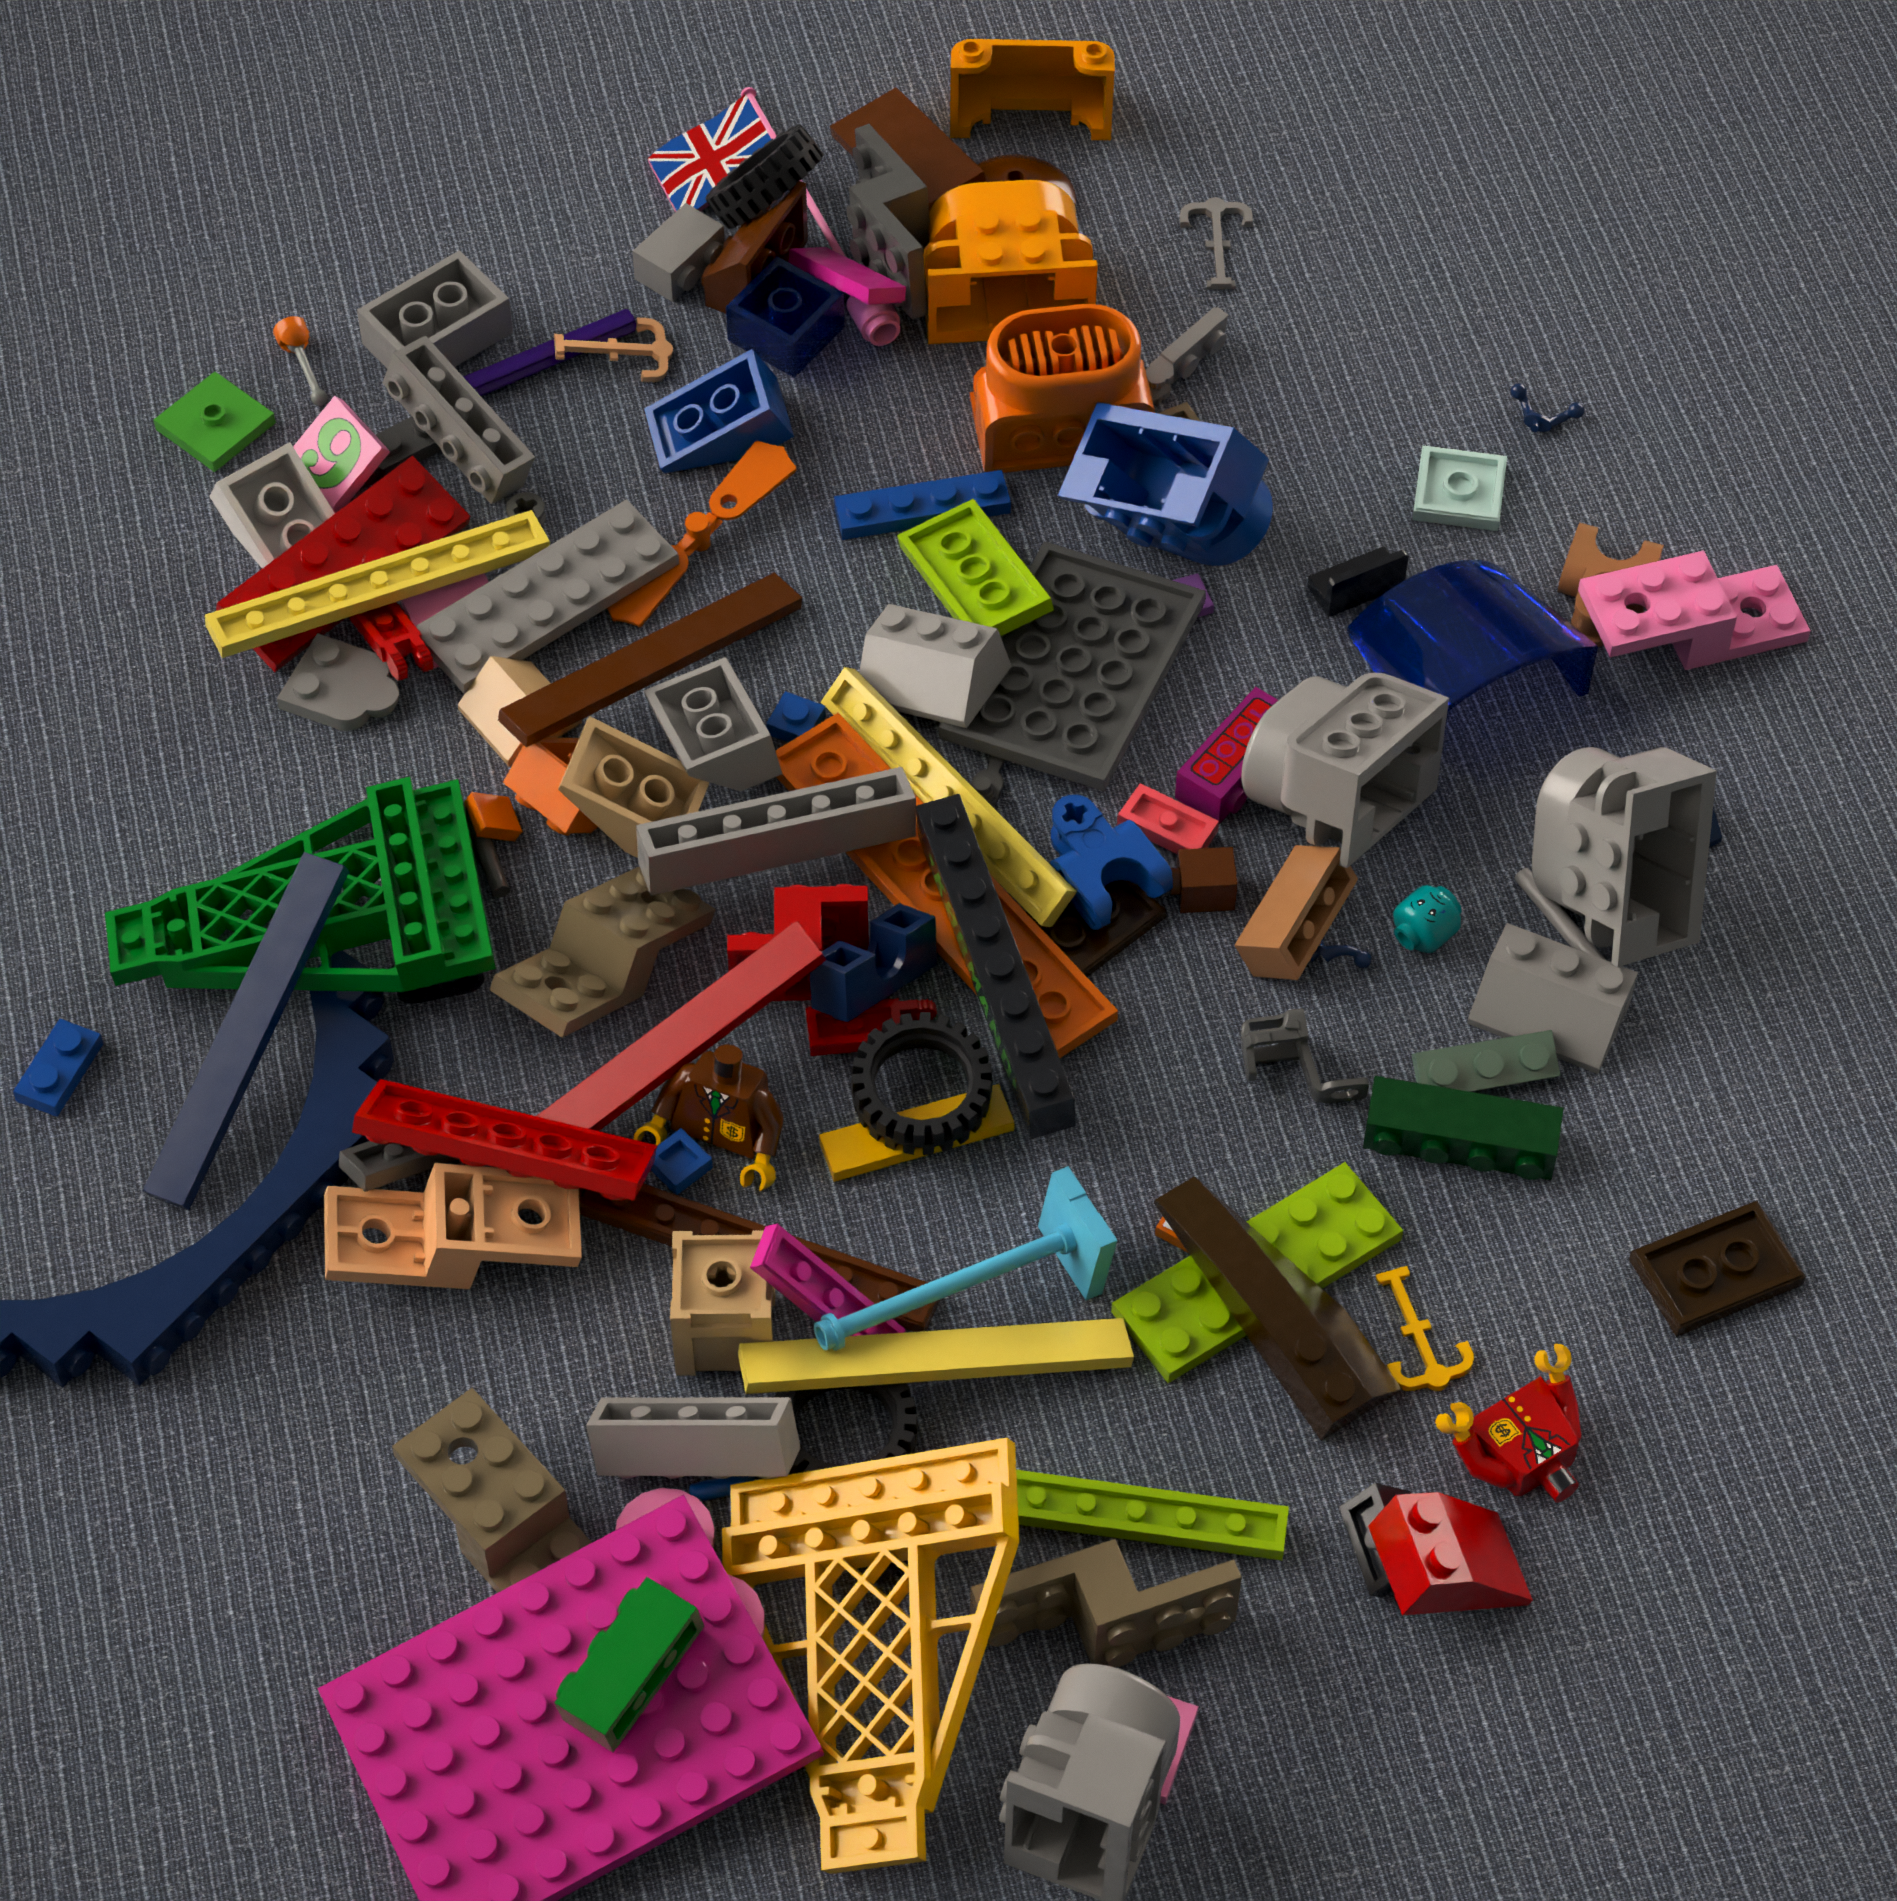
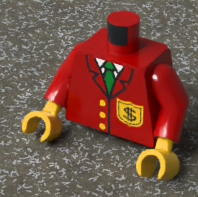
[1435,1344,1581,1503]

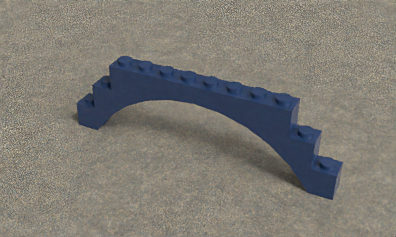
[0,950,395,1388]

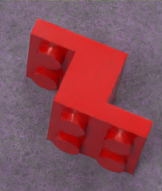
[727,884,869,1001]

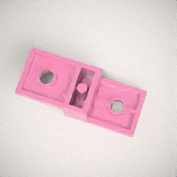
[1578,551,1811,670]

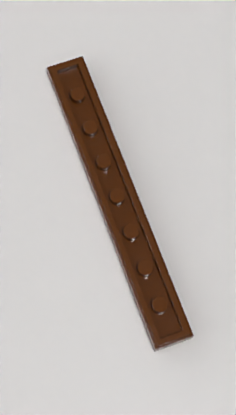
[498,572,803,747]
[579,1183,941,1332]

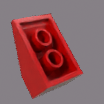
[1368,1492,1533,1616]

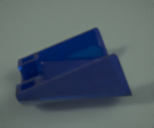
[1347,560,1598,749]

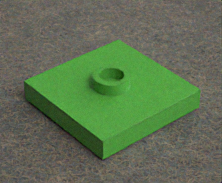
[153,371,276,472]

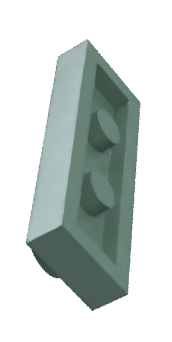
[1411,1030,1560,1092]

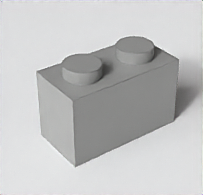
[632,203,725,302]

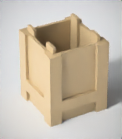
[670,1230,775,1376]

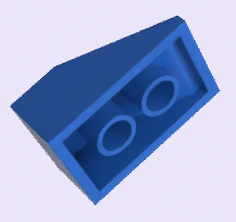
[644,349,794,473]

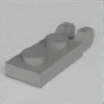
[1146,307,1229,405]

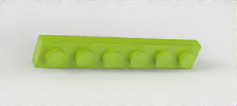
[1016,1470,1289,1560]

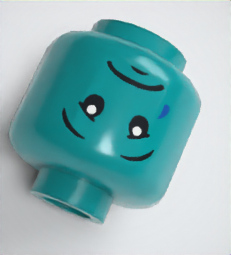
[1393,885,1462,953]

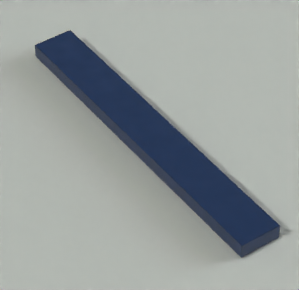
[142,852,350,1211]

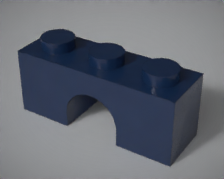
[810,903,937,1022]

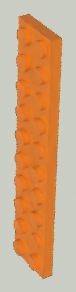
[775,713,1118,1058]

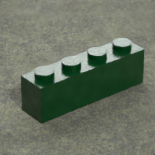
[1363,1076,1564,1180]

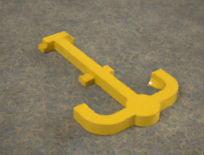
[1375,1266,1474,1391]

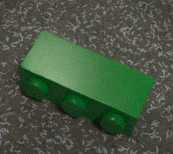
[554,1577,705,1753]

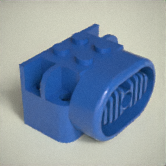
[1058,402,1273,566]

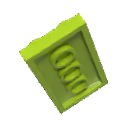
[897,499,1054,636]

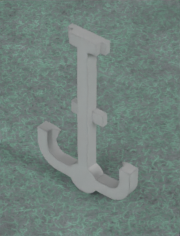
[1180,197,1253,289]

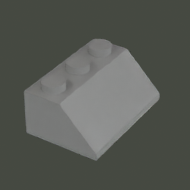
[859,604,1012,728]
[644,657,782,791]
[1467,923,1638,1074]

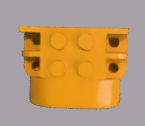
[923,180,1098,344]

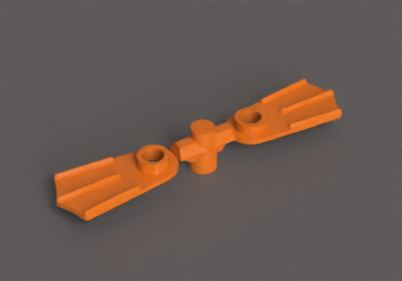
[607,440,797,628]

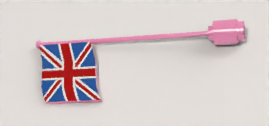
[648,87,900,346]

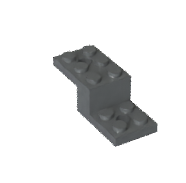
[847,124,930,320]

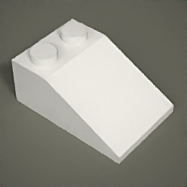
[209,442,335,568]

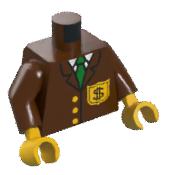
[633,1044,784,1191]

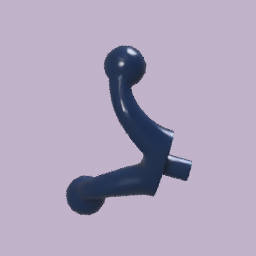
[1510,383,1585,432]
[1310,934,1372,968]

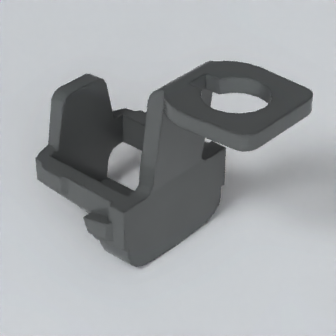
[1240,1008,1369,1103]

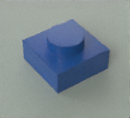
[766,691,826,742]
[651,1128,713,1195]

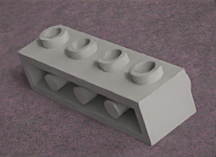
[382,335,535,505]
[586,1397,801,1479]

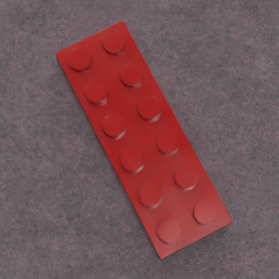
[216,455,471,672]
[352,1079,657,1201]

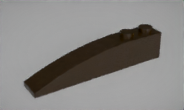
[1154,1176,1402,1441]

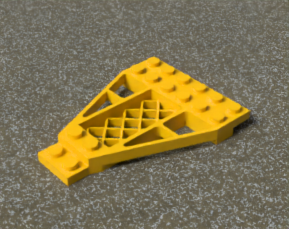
[722,1438,1019,1874]

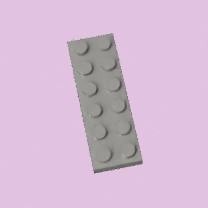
[416,499,679,694]

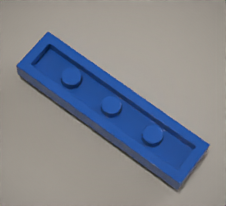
[834,470,1011,540]

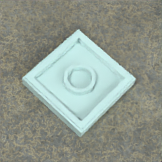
[1412,445,1507,531]

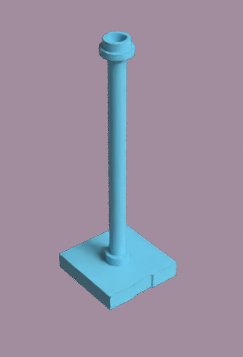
[814,1166,1117,1351]

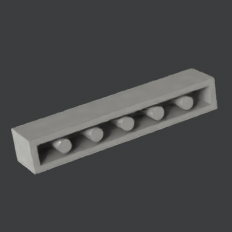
[636,767,916,896]

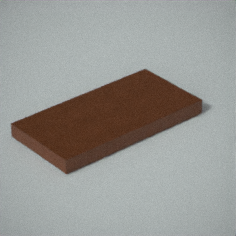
[830,87,986,212]

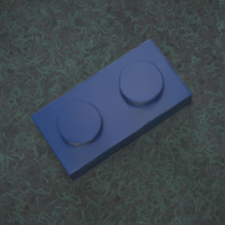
[13,1018,104,1117]

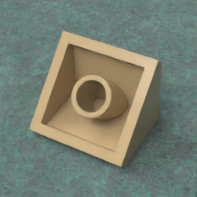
[458,656,582,767]

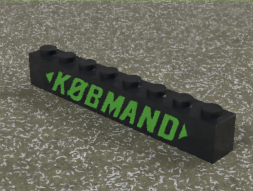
[915,794,1076,1140]

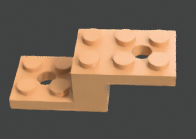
[324,1163,582,1289]

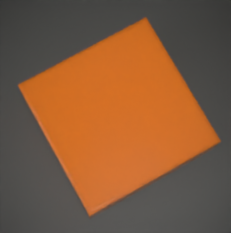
[464,792,522,842]

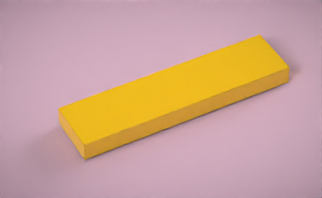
[819,1084,1014,1182]

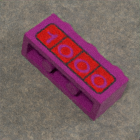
[1175,686,1278,824]

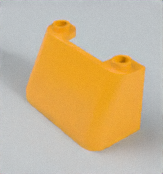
[950,39,1115,141]

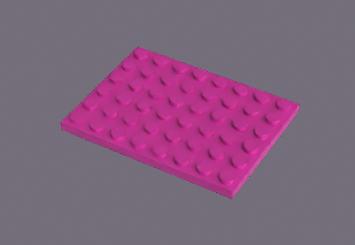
[317,1494,825,1901]

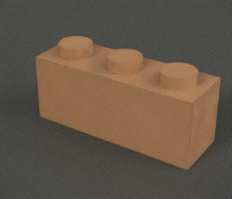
[1234,845,1358,980]

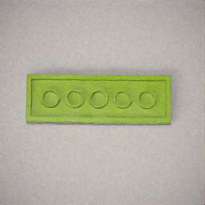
[1111,1162,1403,1383]

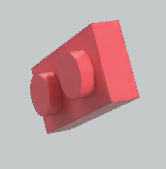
[1117,783,1219,854]

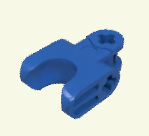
[1050,795,1173,930]

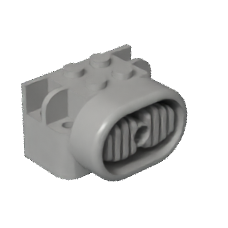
[1241,673,1449,868]
[1532,747,1717,967]
[999,1664,1180,1901]

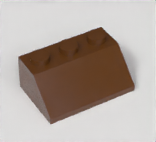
[701,181,808,323]

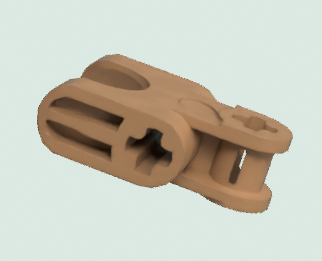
[1558,523,1664,648]

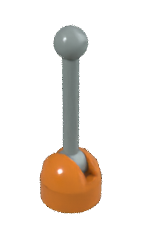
[273,316,328,406]

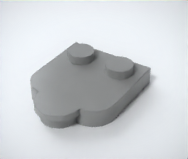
[277,633,399,731]

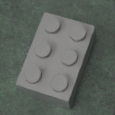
[357,250,513,368]

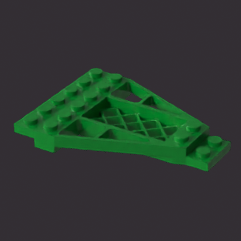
[105,776,496,992]

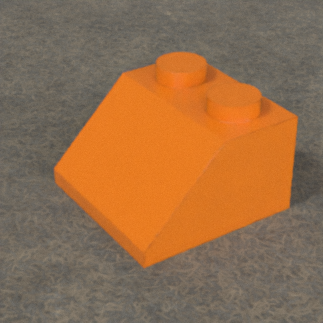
[503,738,598,836]

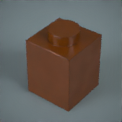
[1170,847,1238,913]

